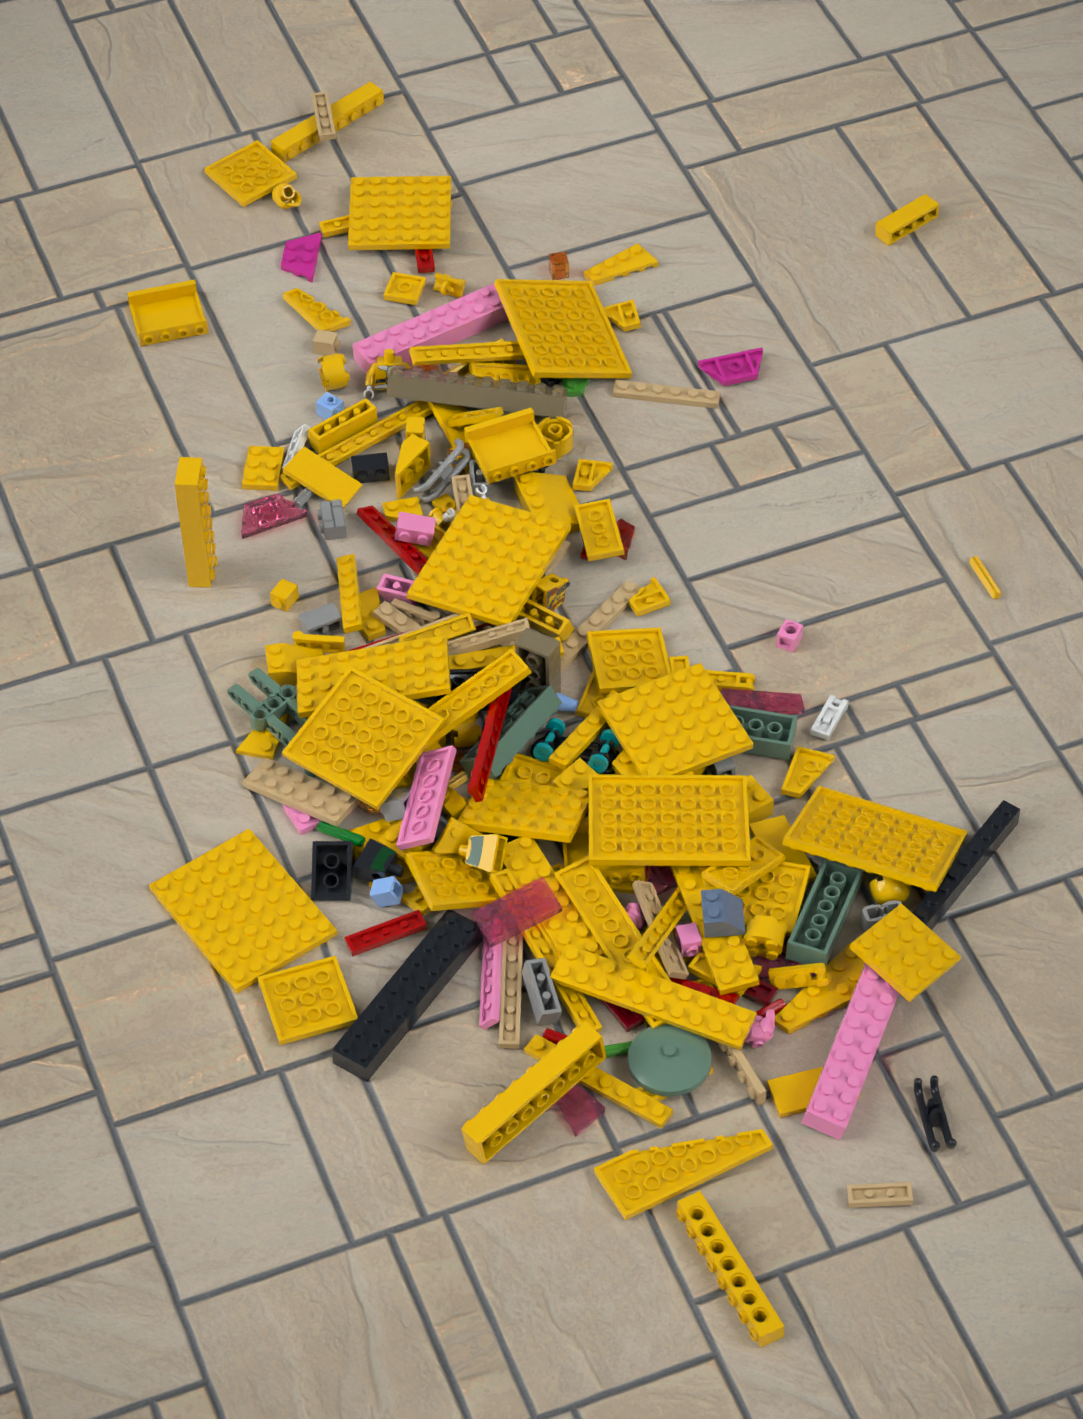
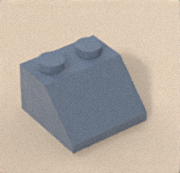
[701,889,746,938]

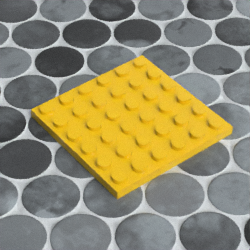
[348,175,451,250]
[597,663,754,775]
[282,666,446,810]

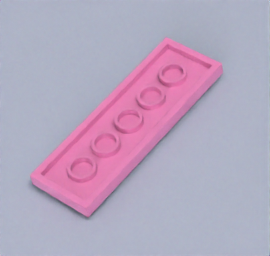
[396,745,457,850]

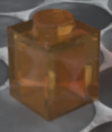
[549,252,569,280]

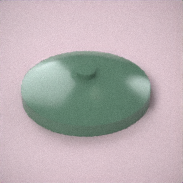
[628,1024,712,1097]

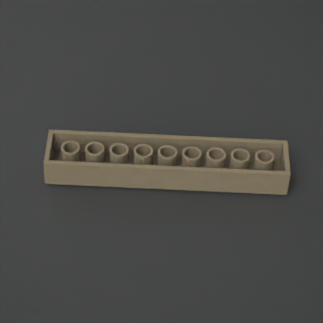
[386,366,568,418]

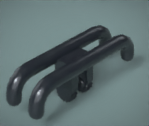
[914,1075,957,1152]

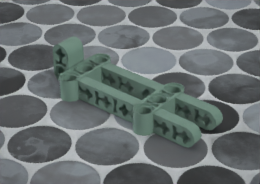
[227,668,317,777]

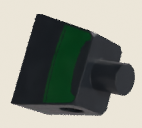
[354,838,405,882]

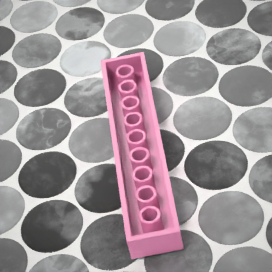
[353,283,509,373]
[801,963,899,1140]

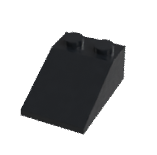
[311,841,355,901]

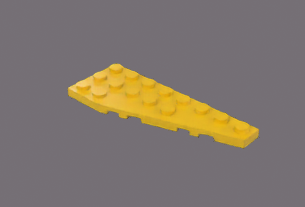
[594,1129,773,1220]

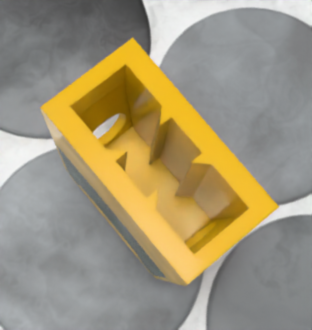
[459,834,508,873]

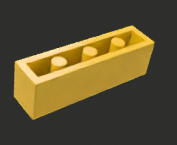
[875,194,939,246]
[308,398,377,454]
[516,599,575,643]

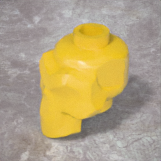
[272,183,302,209]

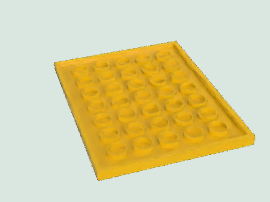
[494,279,632,379]
[407,495,571,626]
[588,774,751,866]
[782,786,968,892]
[149,828,338,994]

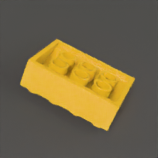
[514,472,580,533]

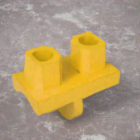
[433,272,466,298]

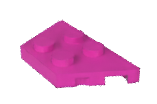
[281,233,322,282]
[698,347,763,386]

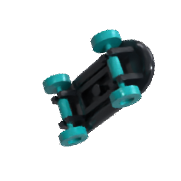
[530,718,620,774]

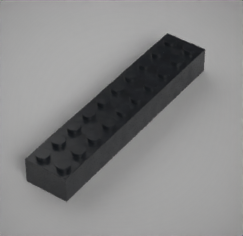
[332,910,483,1082]

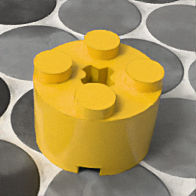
[317,353,350,392]
[538,416,573,459]
[449,712,481,748]
[743,915,787,960]

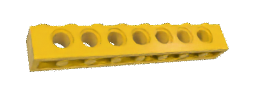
[676,1191,785,1348]

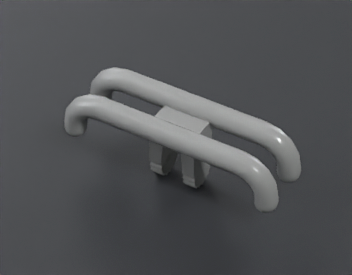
[413,438,472,503]

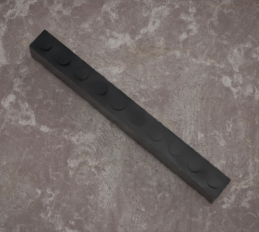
[912,800,1020,930]

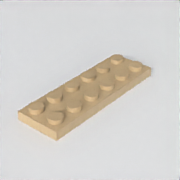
[242,758,360,827]

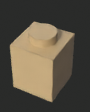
[313,329,341,356]

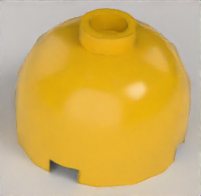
[869,876,910,905]

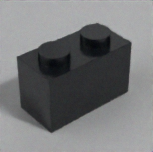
[351,452,390,483]

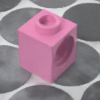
[776,619,803,653]
[674,922,702,957]

